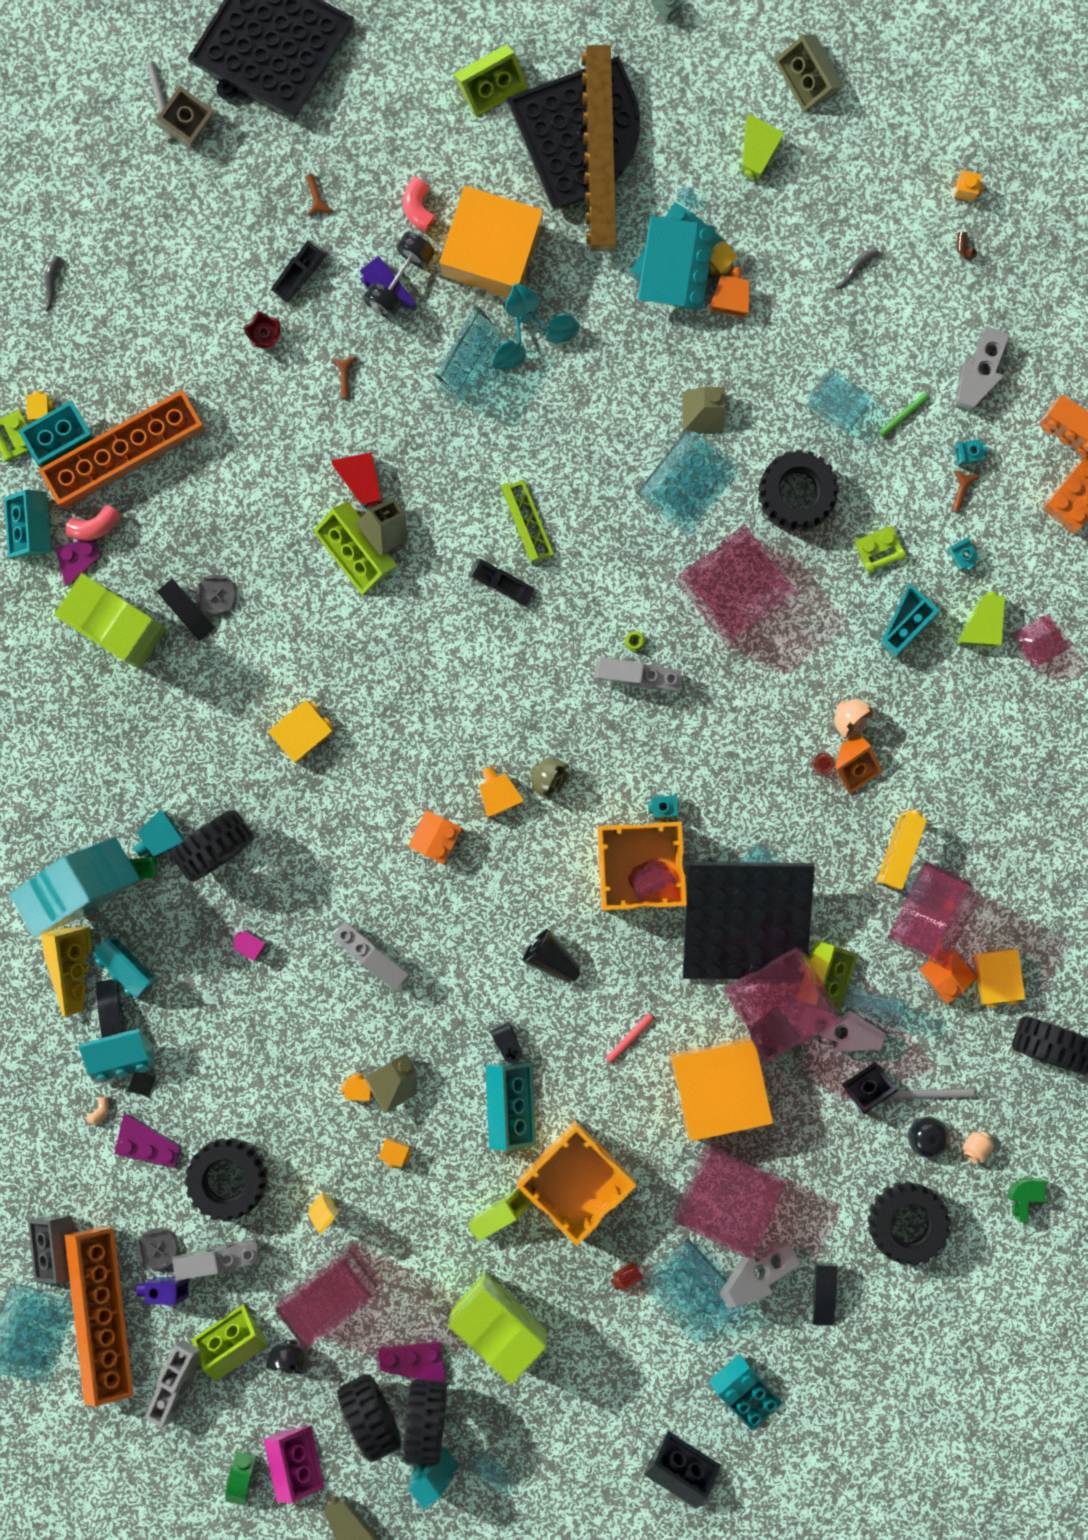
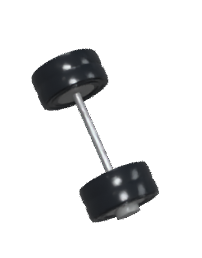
[363,232,435,319]

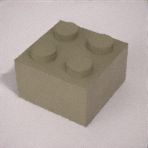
[155,85,214,149]

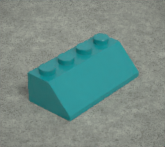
[485,1062,536,1151]

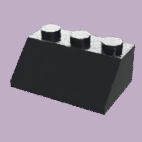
[644,1431,721,1509]

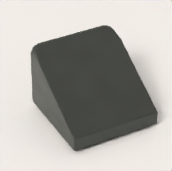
[127,1072,156,1096]

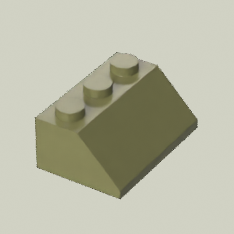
[774,34,845,112]

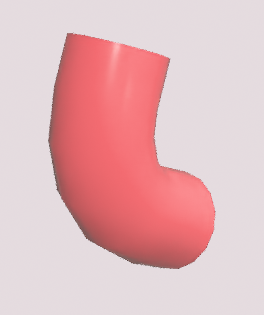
[403,177,436,233]
[65,505,121,541]

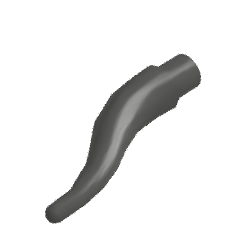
[835,247,879,289]
[45,255,61,312]

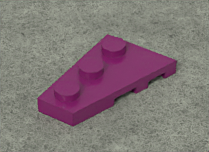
[114,1113,181,1167]
[378,1341,445,1382]

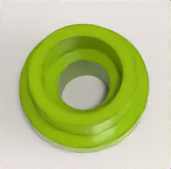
[625,631,645,652]

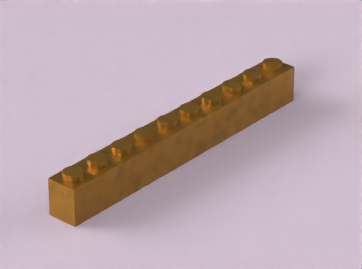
[581,45,616,251]

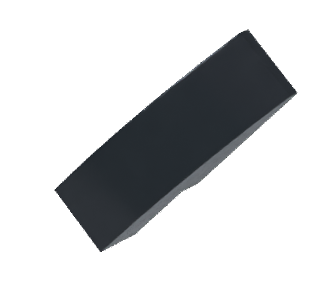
[271,240,328,302]
[467,559,535,607]
[156,578,215,641]
[96,979,125,1038]
[812,1262,838,1325]

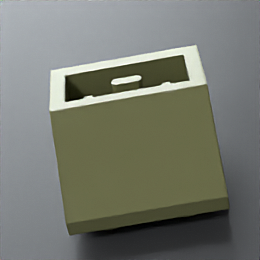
[355,498,407,556]

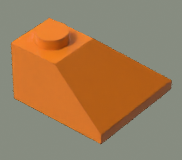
[835,733,883,794]
[919,945,976,1004]

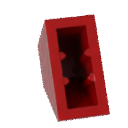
[331,452,382,509]

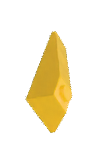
[41,926,92,1017]

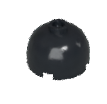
[908,1116,950,1159]
[266,1339,309,1374]

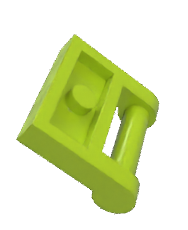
[0,410,29,463]
[854,526,907,575]

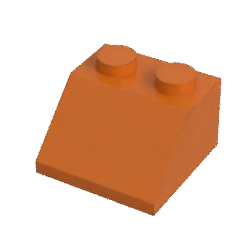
[408,810,463,865]

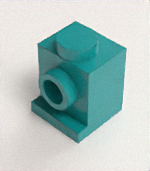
[954,439,988,466]
[947,537,980,571]
[648,795,678,818]

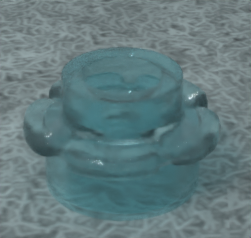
[677,187,696,205]

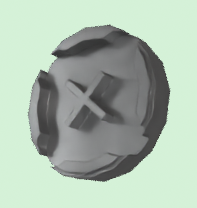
[195,574,237,616]
[137,1228,179,1270]

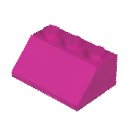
[263,1426,325,1503]

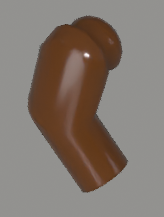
[956,232,977,260]

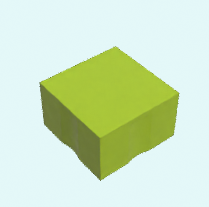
[54,573,167,670]
[448,1271,547,1385]

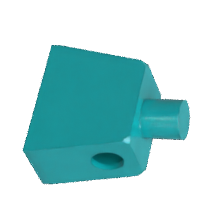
[133,810,185,857]

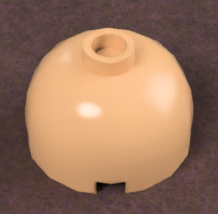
[834,699,875,739]

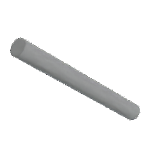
[147,62,175,142]
[891,1089,974,1099]

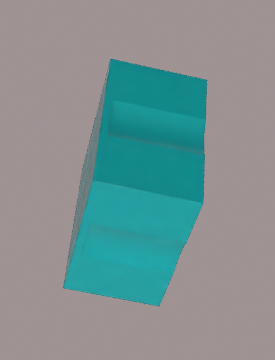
[9,836,140,938]

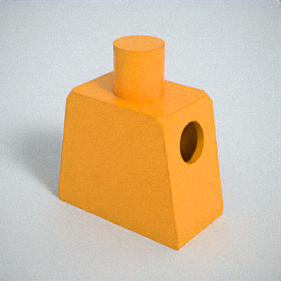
[479,766,524,818]

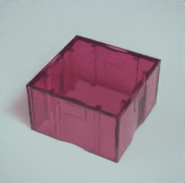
[676,524,796,645]
[888,861,980,968]
[723,947,844,1064]
[672,1140,787,1259]
[273,1241,380,1350]

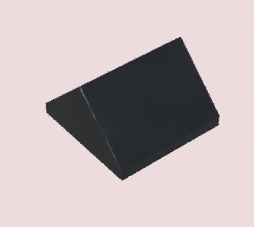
[842,1062,898,1114]

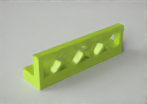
[501,479,554,564]

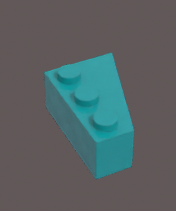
[881,583,940,659]
[408,1447,460,1510]

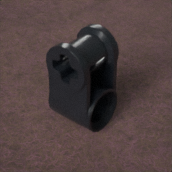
[490,1022,522,1063]

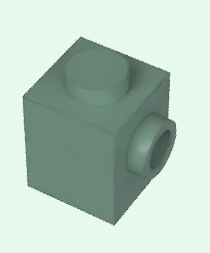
[651,0,683,22]

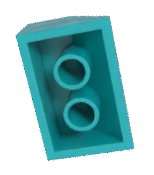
[18,400,95,468]
[4,490,52,558]
[93,936,157,998]
[79,1029,155,1083]

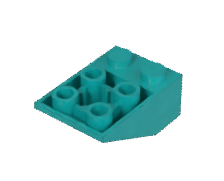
[709,1354,783,1430]

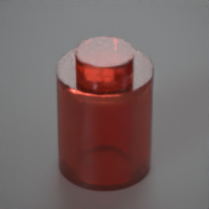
[810,753,834,774]
[611,1261,644,1292]

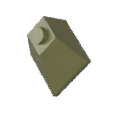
[682,387,725,433]
[364,1053,417,1114]

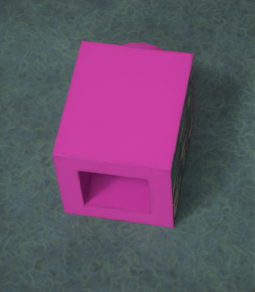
[233,930,267,961]

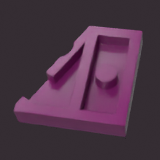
[55,539,101,586]

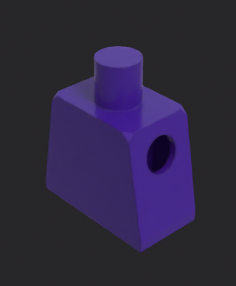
[136,1277,189,1305]

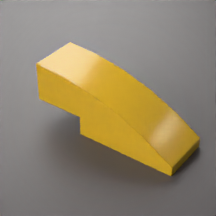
[308,1192,339,1234]

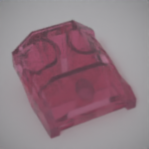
[1011,614,1070,668]
[628,859,676,900]

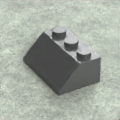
[28,1215,74,1284]

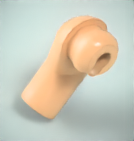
[87,1097,109,1125]

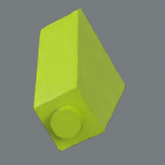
[741,114,784,181]
[957,592,1005,647]
[467,1188,531,1241]

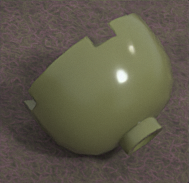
[531,758,569,800]

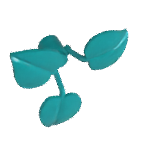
[493,283,580,369]

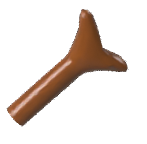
[306,174,333,216]
[331,356,357,399]
[951,471,980,513]

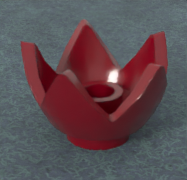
[243,311,281,348]

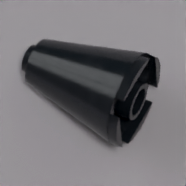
[522,929,581,983]

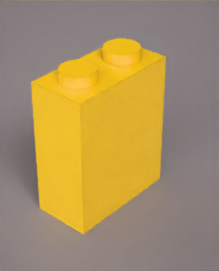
[268,700,334,764]
[973,949,1025,1007]

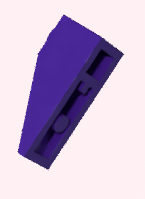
[360,256,417,311]

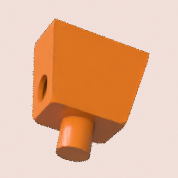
[709,267,749,318]

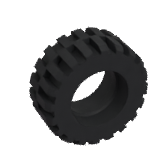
[758,450,839,532]
[172,810,254,882]
[1011,1016,1088,1076]
[185,1138,268,1222]
[867,1182,951,1266]
[337,1374,402,1462]
[403,1379,447,1466]

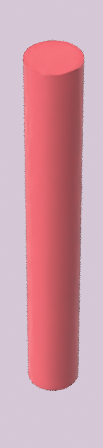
[606,1013,654,1063]

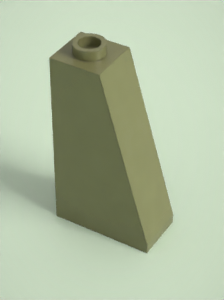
[323,1496,381,1540]

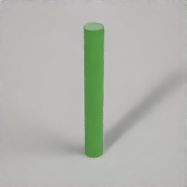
[878,392,929,438]

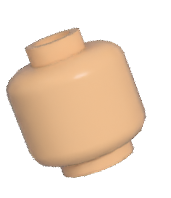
[962,1132,994,1164]

